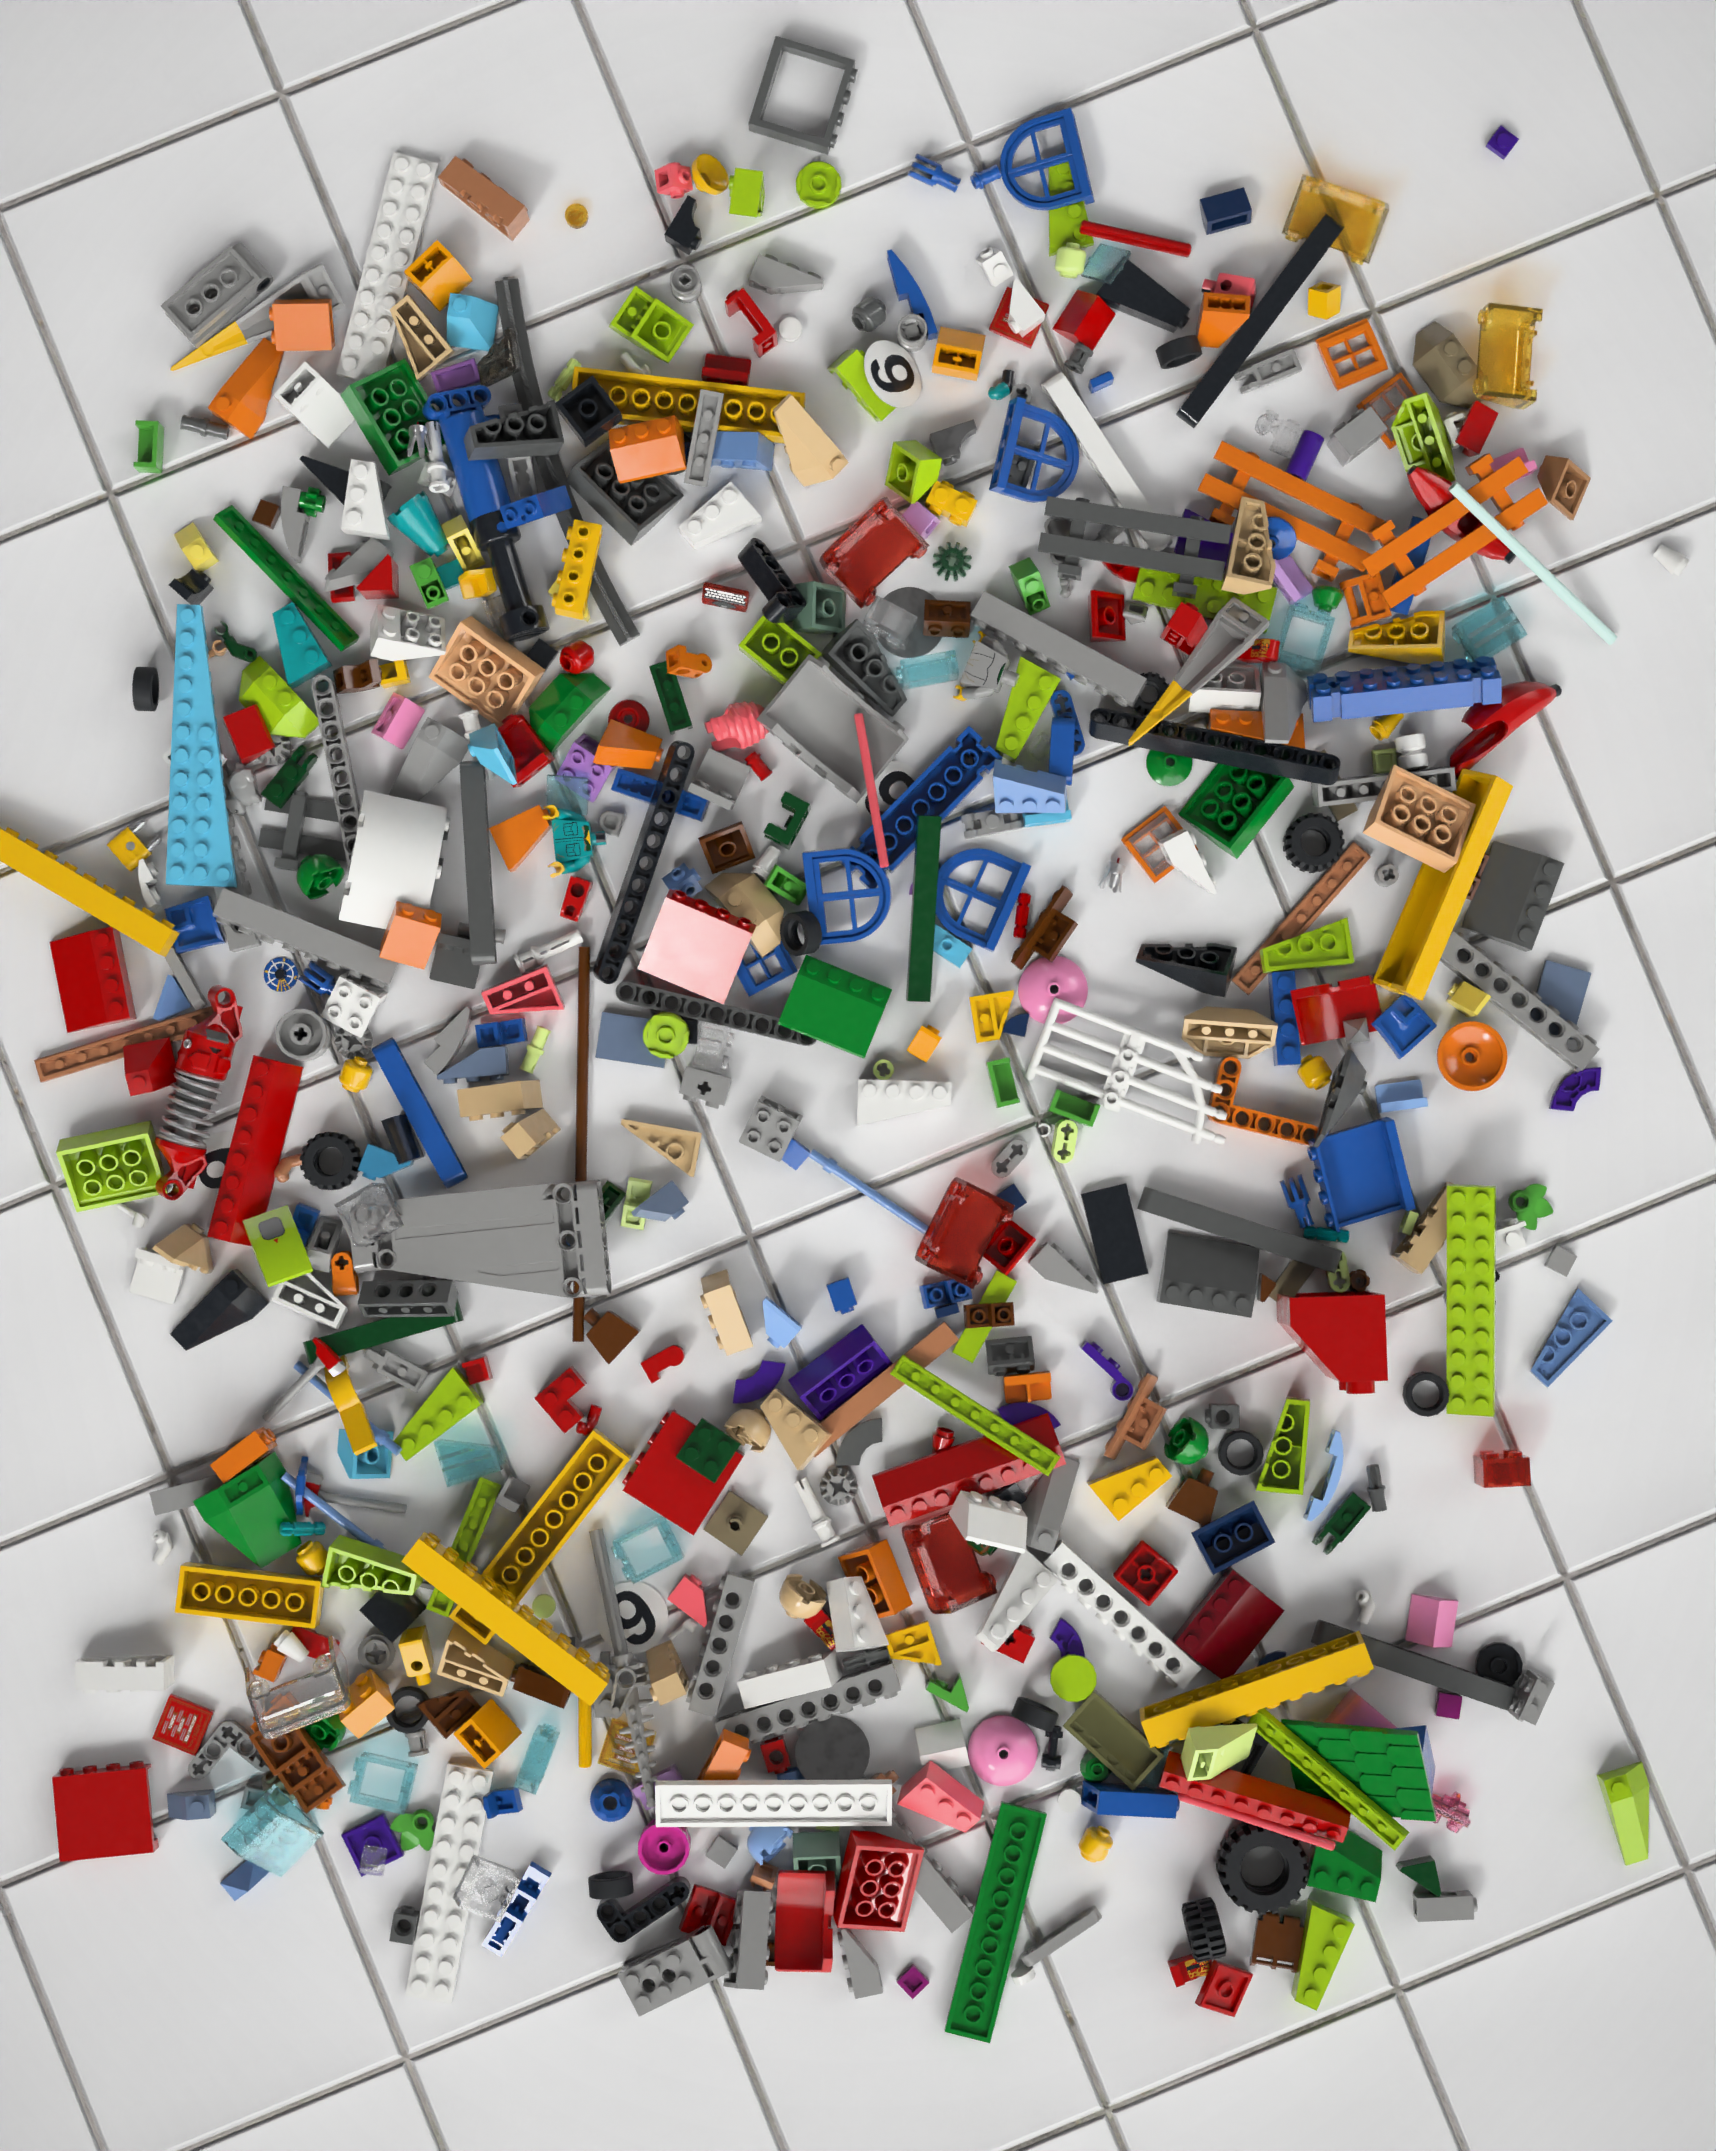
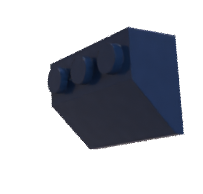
[1191,1500,1276,1575]

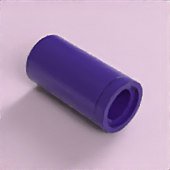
[1285,430,1324,482]

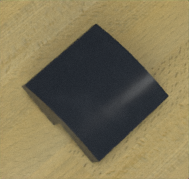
[381,1114,424,1164]
[359,1590,427,1643]

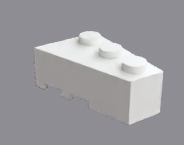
[341,459,391,540]
[272,1273,348,1330]
[826,1576,889,1652]

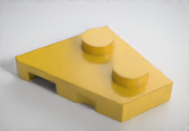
[969,990,1014,1043]
[885,1620,942,1666]

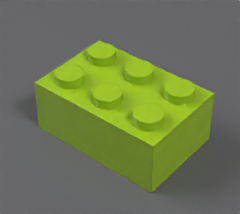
[738,615,822,686]

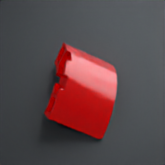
[1290,975,1382,1046]
[775,1870,835,1973]

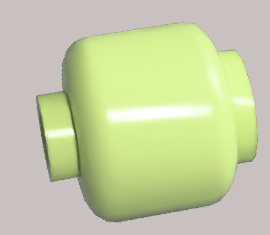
[1055,243,1086,278]

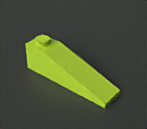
[1597,1761,1649,1866]

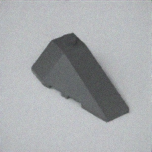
[821,619,907,717]
[1313,1049,1367,1148]

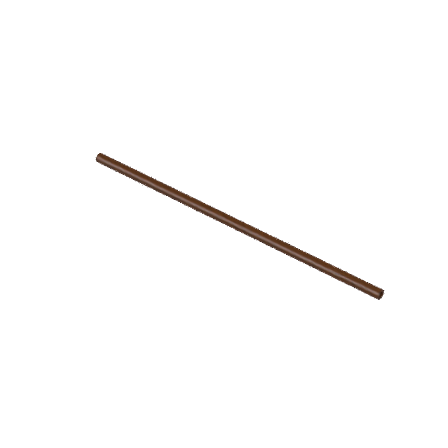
[572,947,590,1342]

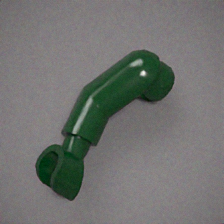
[214,621,257,662]

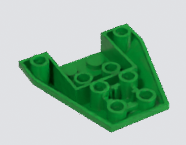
[192,1451,302,1569]

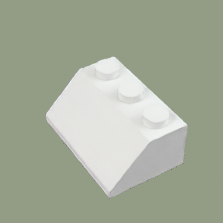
[1187,664,1261,713]
[949,1490,1027,1553]

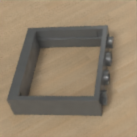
[748,36,858,155]

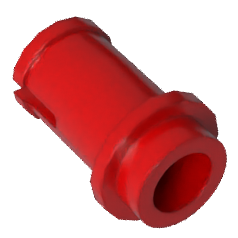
[744,751,773,782]

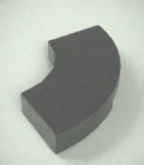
[836,1418,882,1466]

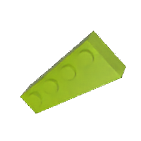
[321,1535,423,1595]

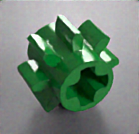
[299,487,326,517]

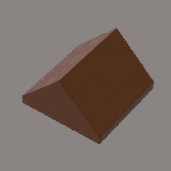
[698,821,756,874]

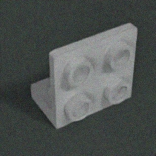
[687,748,751,810]
[739,1096,803,1162]
[1508,1670,1555,1726]

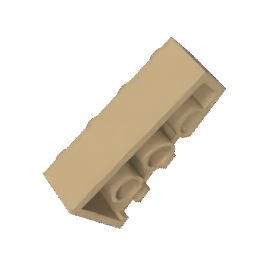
[1391,1182,1453,1274]

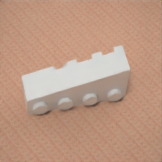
[857,1079,951,1126]
[976,1549,1059,1652]
[737,1649,843,1709]
[75,1655,175,1693]

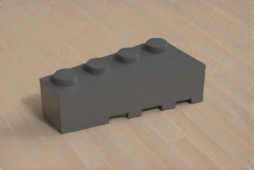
[464,399,564,461]

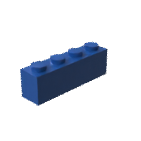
[1268,971,1301,1066]

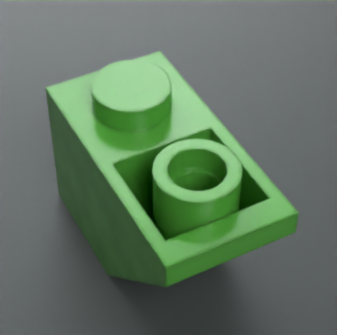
[409,557,449,609]
[1009,557,1051,616]

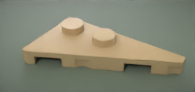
[621,1119,702,1177]

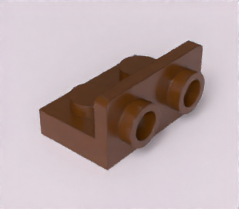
[923,599,971,638]

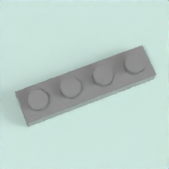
[684,389,724,487]

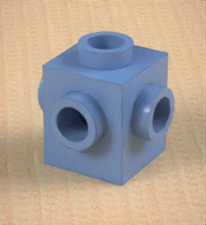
[661,863,703,898]

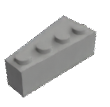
[723,1890,773,1990]

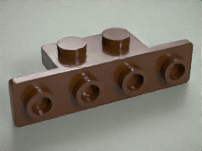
[1011,885,1078,970]

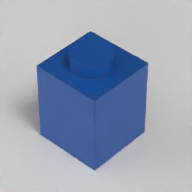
[826,1277,857,1314]

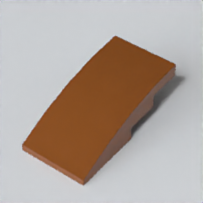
[249,1709,346,1814]

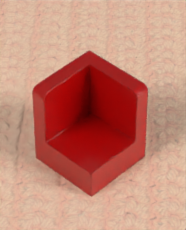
[461,1356,493,1385]

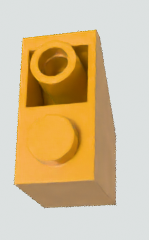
[906,1024,942,1063]

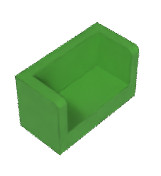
[133,420,164,473]
[986,1057,1020,1108]
[1047,1089,1101,1127]

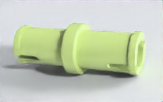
[519,1025,551,1074]

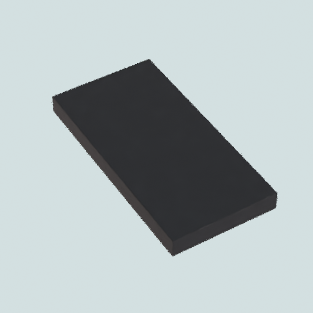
[1081,1183,1149,1285]

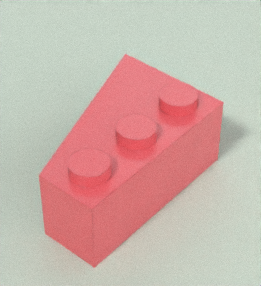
[481,964,565,1014]
[897,1760,984,1833]

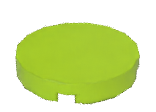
[796,161,841,209]
[643,1012,689,1059]
[1050,1654,1097,1702]

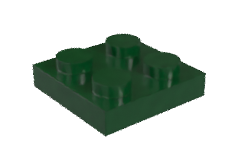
[676,1418,741,1483]

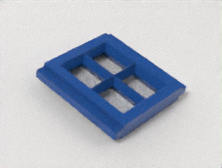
[737,941,798,997]

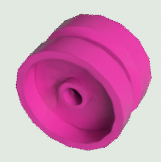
[638,1819,691,1875]

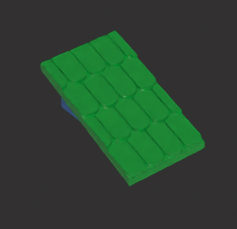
[1281,1719,1436,1822]

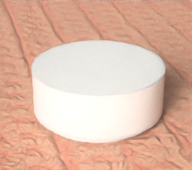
[779,317,802,342]
[1057,1788,1081,1813]
[1011,1966,1036,1985]

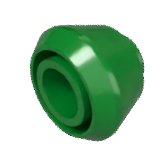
[1312,586,1343,613]
[1080,1752,1111,1783]

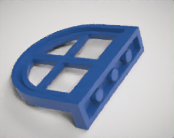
[1000,107,1095,210]
[989,397,1079,503]
[802,848,892,945]
[936,848,1031,952]

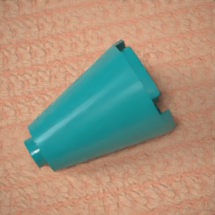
[387,491,449,557]

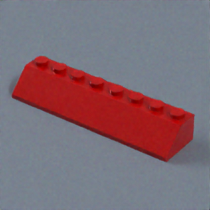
[207,1055,304,1246]
[872,1413,1066,1527]
[1159,1751,1351,1843]

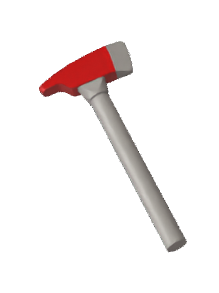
[263,1337,346,1422]
[304,1472,407,1518]

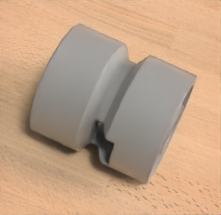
[670,265,701,303]
[897,314,927,352]

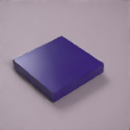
[341,1813,405,1877]

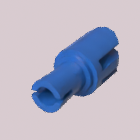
[907,154,961,193]
[298,961,336,996]
[1279,1174,1314,1229]

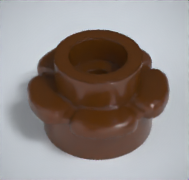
[1349,1269,1370,1292]

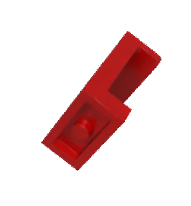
[725,288,778,358]
[498,714,555,788]

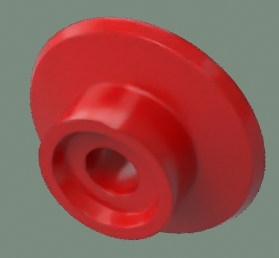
[608,700,650,732]

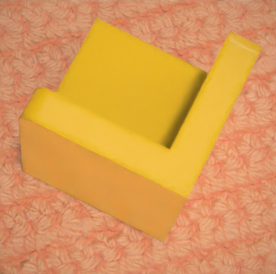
[1308,281,1341,320]
[458,568,497,599]
[379,660,411,689]

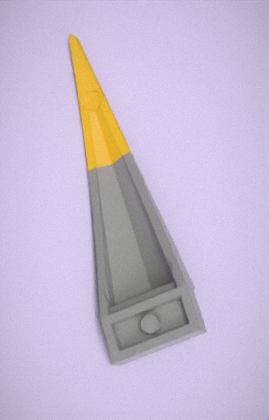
[170,263,345,371]
[1128,597,1269,746]

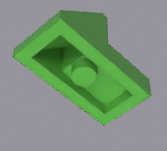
[764,864,807,906]
[925,1673,969,1713]

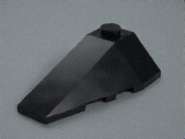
[1136,943,1237,997]
[170,1269,270,1351]

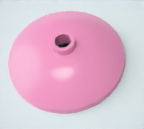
[1018,956,1088,1024]
[968,1715,1038,1786]

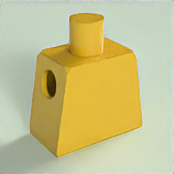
[398,1625,434,1686]

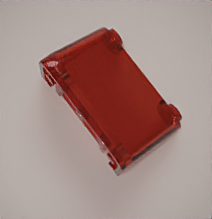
[819,497,930,609]
[915,1177,1015,1289]
[902,1509,998,1614]

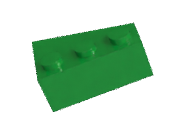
[1305,1830,1382,1903]

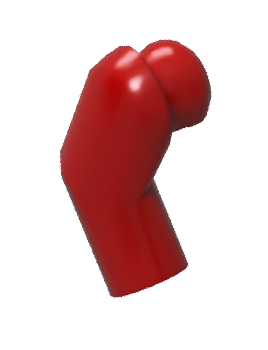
[576,1404,602,1436]

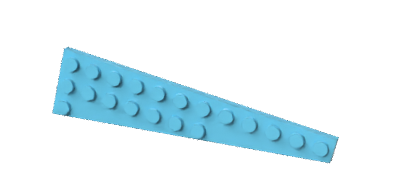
[166,604,237,888]

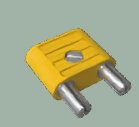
[107,818,162,872]

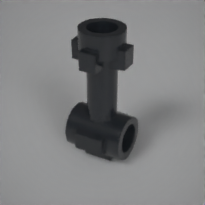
[1041,1725,1063,1771]

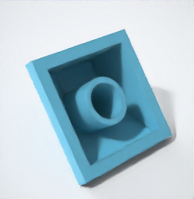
[447,293,499,352]
[467,723,517,785]
[337,1429,394,1479]

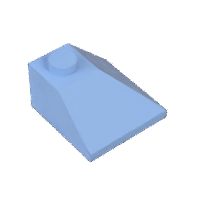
[763,1296,802,1348]

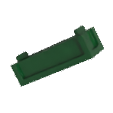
[649,661,693,735]

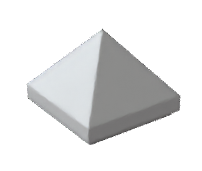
[1123,601,1148,625]
[1343,1018,1370,1044]

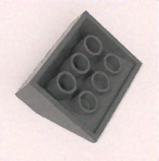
[566,439,684,546]
[1461,841,1564,952]
[1156,1233,1260,1318]

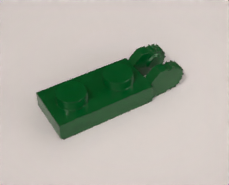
[261,745,318,809]
[1312,1491,1371,1555]

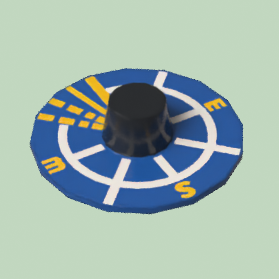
[264,958,298,992]

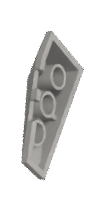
[1260,662,1307,744]
[389,717,470,802]
[1021,1457,1080,1554]

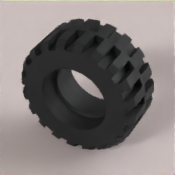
[1216,1822,1309,1915]

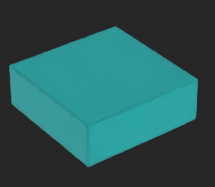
[437,559,464,590]

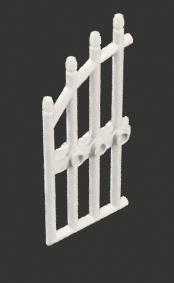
[1025,997,1228,1144]

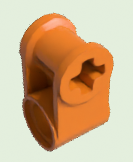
[331,1250,359,1296]

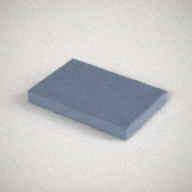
[1530,960,1591,1040]
[595,1012,666,1068]

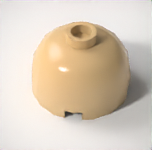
[724,1408,771,1453]
[779,1574,827,1619]

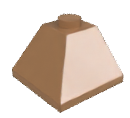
[1537,455,1591,520]

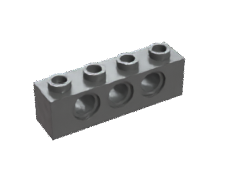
[358,1279,458,1318]

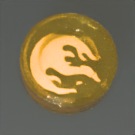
[565,204,589,229]

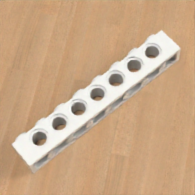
[1042,1540,1202,1689]

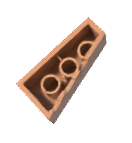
[438,156,530,241]

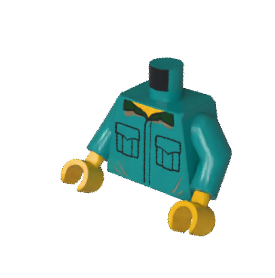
[542,805,606,878]

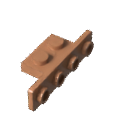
[1104,1373,1167,1460]

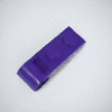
[1080,1341,1133,1401]

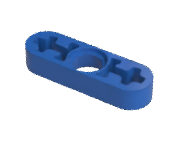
[1050,690,1085,756]

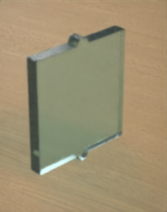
[1081,243,1132,284]
[545,774,590,815]

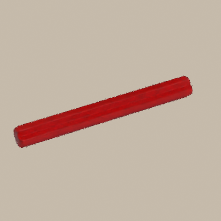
[1079,220,1191,257]

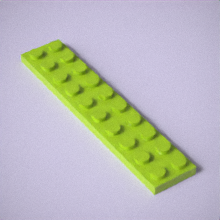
[1446,1184,1496,1417]

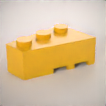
[1087,1456,1172,1521]

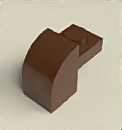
[333,659,382,694]

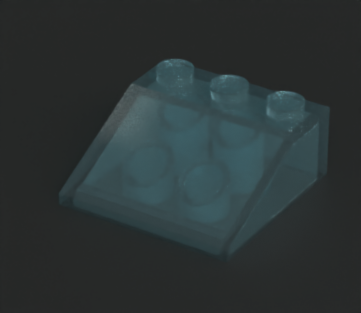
[221,1784,324,1877]

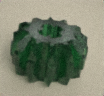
[933,542,972,582]

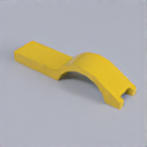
[324,1355,378,1456]

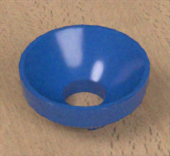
[590,1778,633,1822]

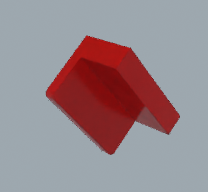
[701,354,752,386]
[1455,401,1499,457]

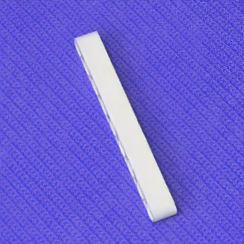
[1041,372,1172,551]

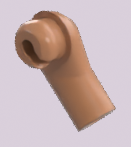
[274,1153,303,1183]

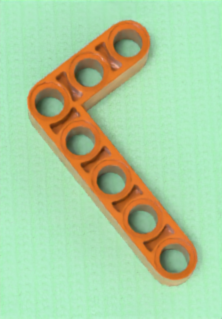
[1207,1057,1318,1146]

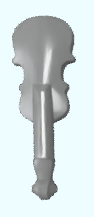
[1044,517,1071,598]

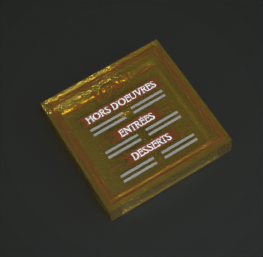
[598,1718,657,1776]

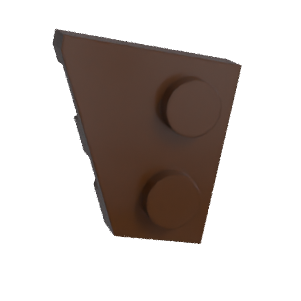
[416,1688,481,1739]

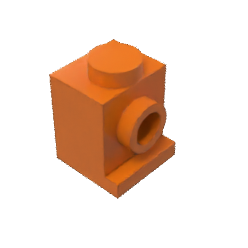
[252,1643,287,1683]

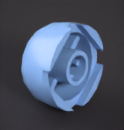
[747,1826,793,1865]

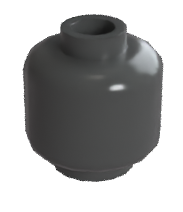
[852,297,886,332]

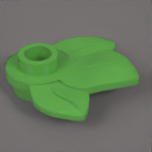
[1508,1184,1553,1230]
[390,1809,435,1851]

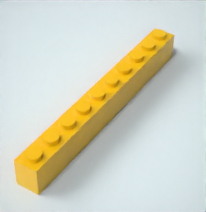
[0,822,180,957]

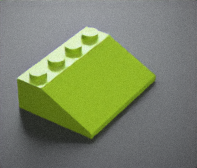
[56,1120,168,1212]

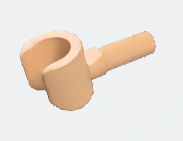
[208,640,227,659]

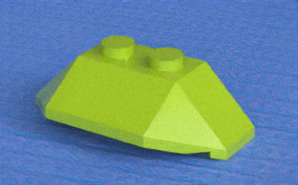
[1391,392,1456,482]
[239,655,319,738]

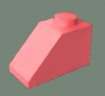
[667,1573,708,1627]

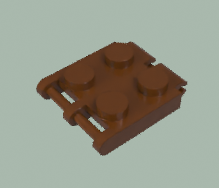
[1250,1911,1304,1973]

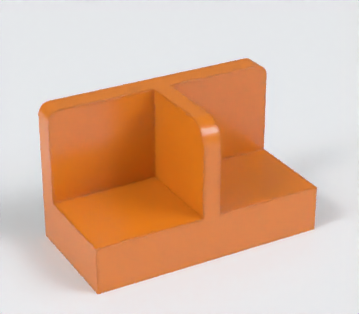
[1003,1371,1052,1403]

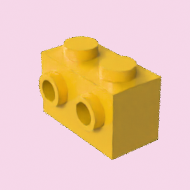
[925,480,977,527]

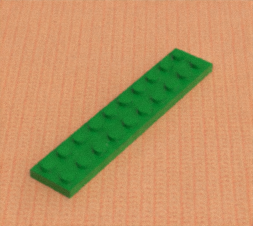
[944,1801,1047,2043]

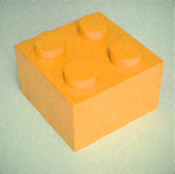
[335,1668,395,1739]

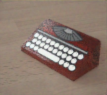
[702,582,750,612]

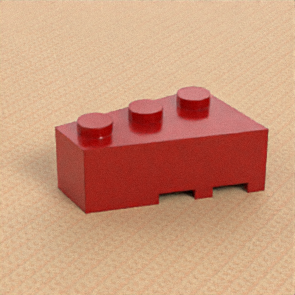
[1160,602,1208,656]

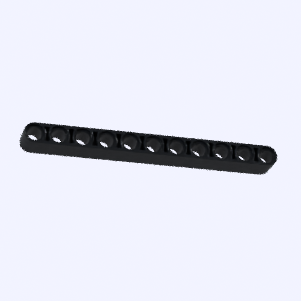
[1176,213,1344,428]
[1089,708,1341,785]
[593,741,695,984]

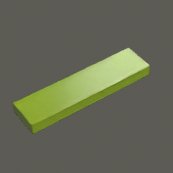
[952,1270,1017,1363]

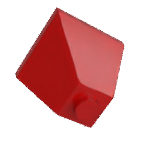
[123,1037,177,1096]

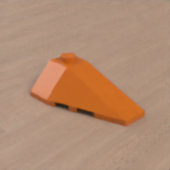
[208,338,284,440]

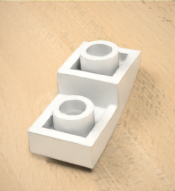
[138,859,162,910]

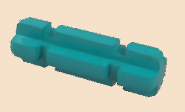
[1303,1226,1350,1243]
[279,1522,326,1536]

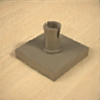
[703,1490,768,1556]

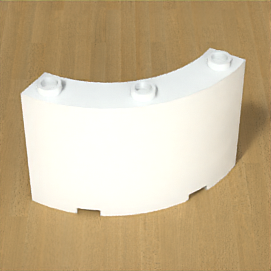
[339,790,450,929]

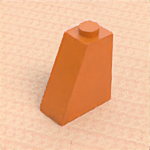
[1196,292,1250,348]
[593,719,664,769]
[489,805,552,872]

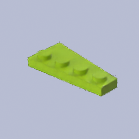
[1048,162,1094,257]
[1260,917,1354,973]

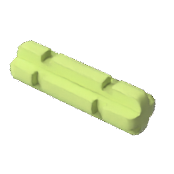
[548,358,581,401]

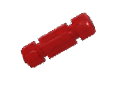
[1013,893,1031,939]

